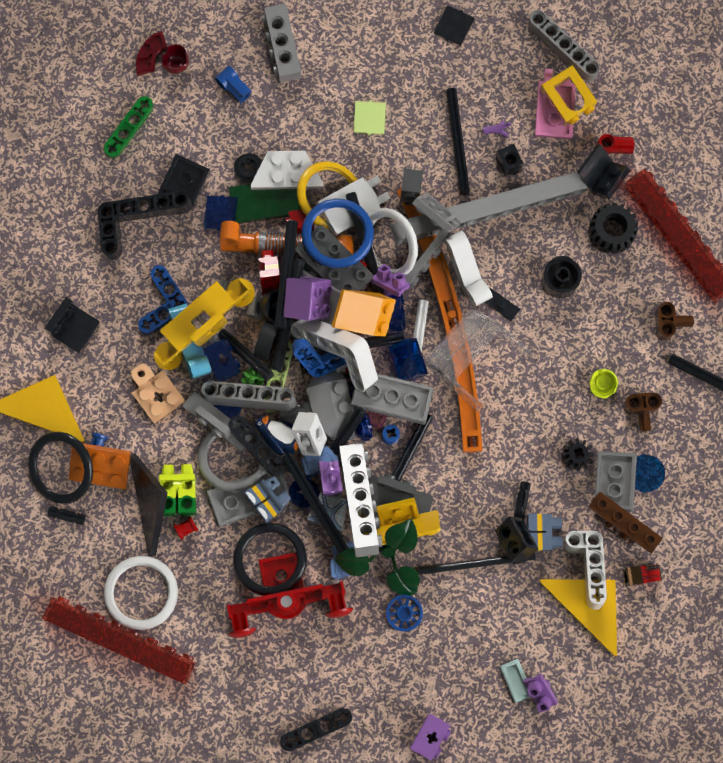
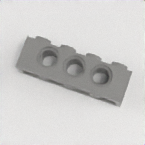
[262,4,301,83]

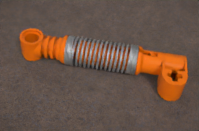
[220,221,354,258]

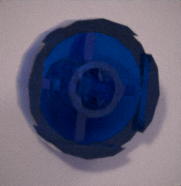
[388,294,406,332]

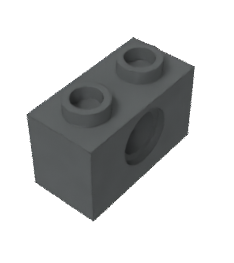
[400,169,423,206]

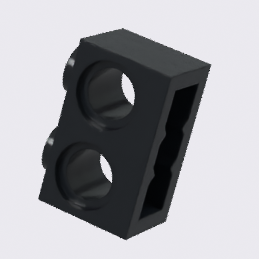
[494,516,539,563]

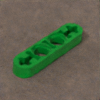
[104,96,154,159]

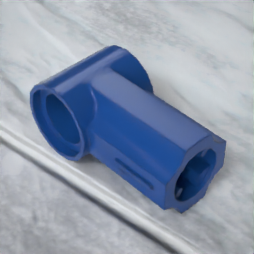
[214,65,252,103]

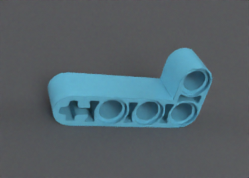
[168,303,211,380]

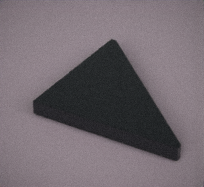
[130,453,168,557]

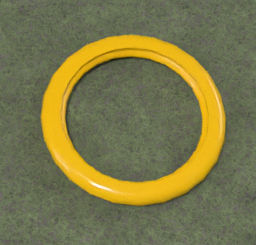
[297,161,358,229]

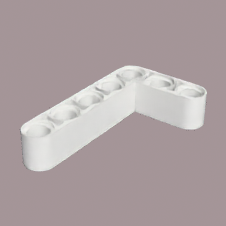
[291,319,378,392]

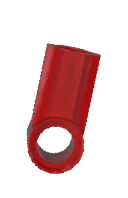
[595,134,635,154]

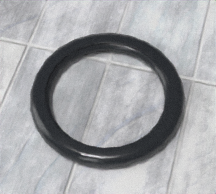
[28,431,93,504]
[233,523,307,596]

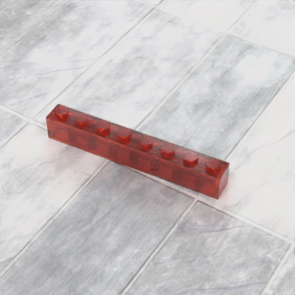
[625,168,723,304]
[42,596,197,685]

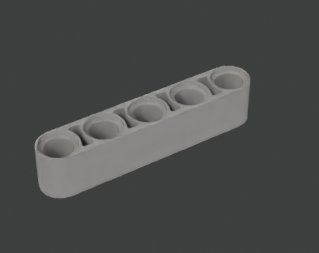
[528,10,600,82]
[201,381,296,411]

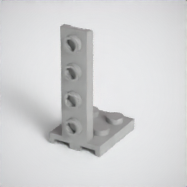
[405,193,462,287]

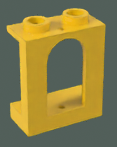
[540,65,597,126]

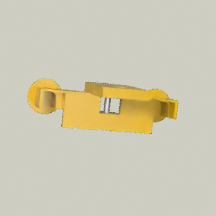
[153,278,255,370]

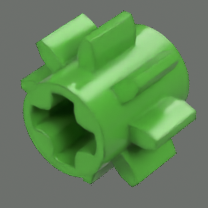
[241,367,265,386]

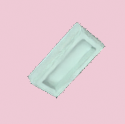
[500,659,530,703]

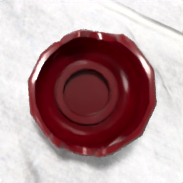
[161,44,189,74]

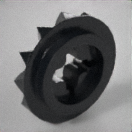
[234,153,262,183]

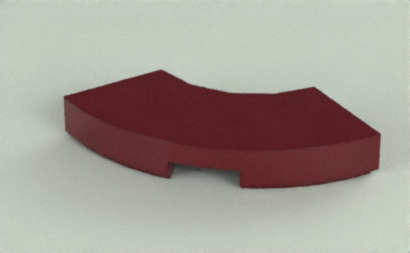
[136,31,167,76]

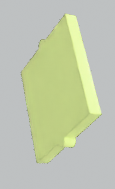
[354,100,386,135]

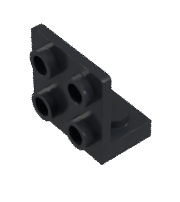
[577,144,630,200]
[44,297,100,353]

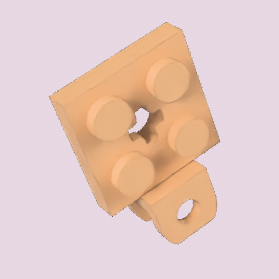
[131,363,186,424]

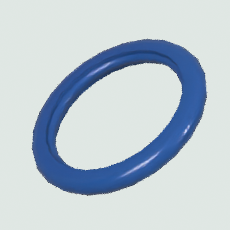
[301,198,374,268]

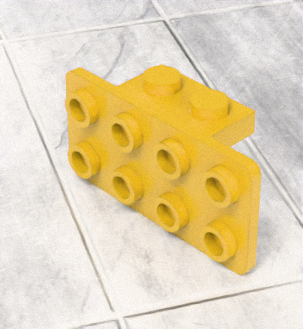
[363,497,441,545]

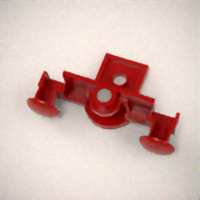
[227,552,353,638]

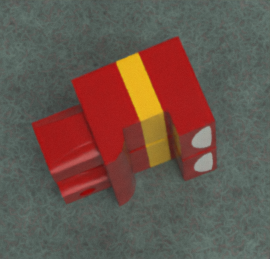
[258,250,280,295]

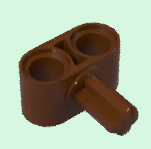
[655,301,694,341]
[623,393,662,432]

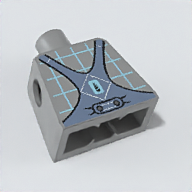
[307,487,347,533]

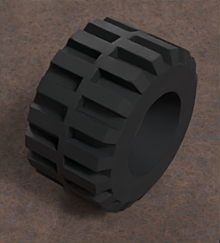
[588,203,638,254]

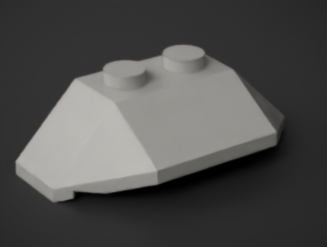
[306,369,355,441]

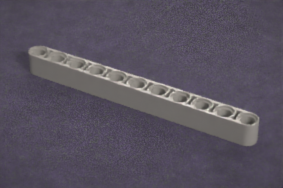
[390,172,588,245]

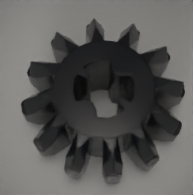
[561,438,594,471]

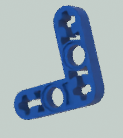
[138,265,188,335]
[292,339,346,378]

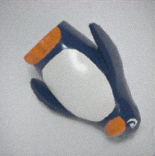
[255,416,299,455]

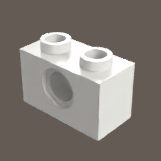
[292,412,327,456]

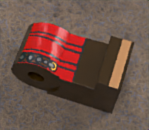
[623,565,662,586]

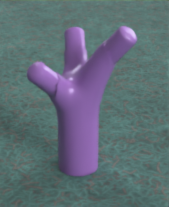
[483,121,511,137]

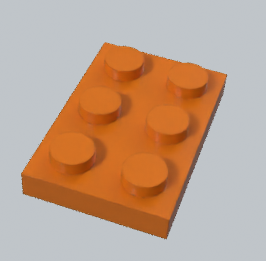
[68,443,131,490]

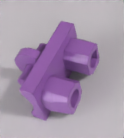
[371,264,410,297]
[318,460,343,497]
[523,674,558,712]

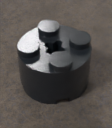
[541,256,582,298]

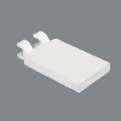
[316,175,390,236]

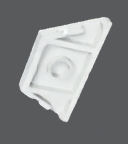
[251,151,323,190]

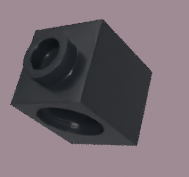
[495,144,523,176]

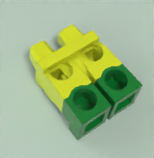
[159,464,197,516]

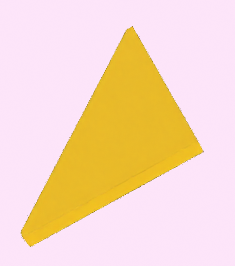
[0,375,85,443]
[540,579,617,656]

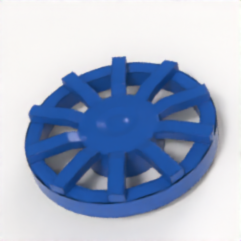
[386,595,423,632]

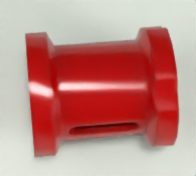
[173,516,199,540]

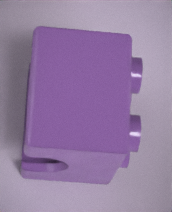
[283,276,333,321]

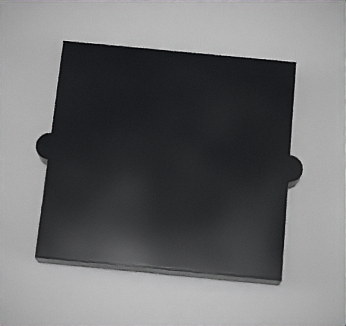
[434,5,475,46]

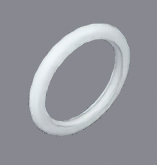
[369,208,418,276]
[104,556,178,630]

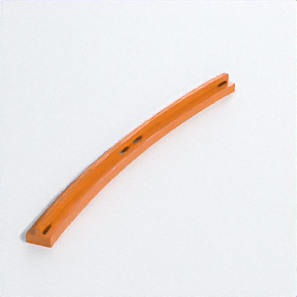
[396,188,483,453]

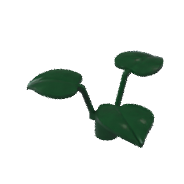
[335,519,420,595]

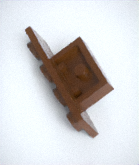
[589,492,662,553]

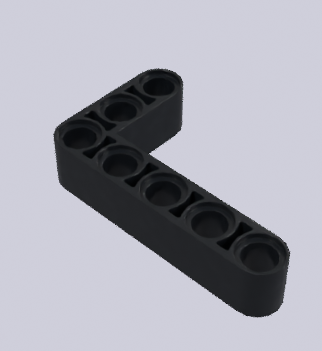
[98,191,192,260]

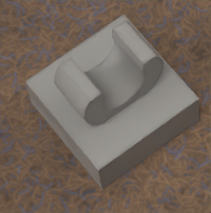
[242,297,263,321]

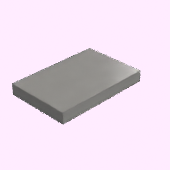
[595,451,637,512]

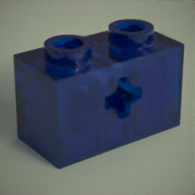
[202,337,241,382]
[388,338,428,382]

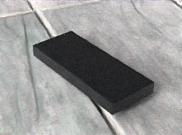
[484,287,520,322]

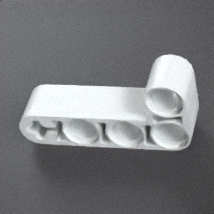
[444,230,493,307]
[563,531,607,610]

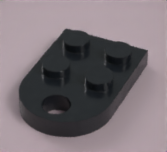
[158,154,211,215]

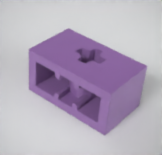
[410,713,451,761]

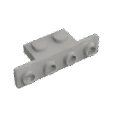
[183,392,253,452]

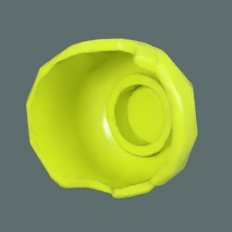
[589,369,618,399]

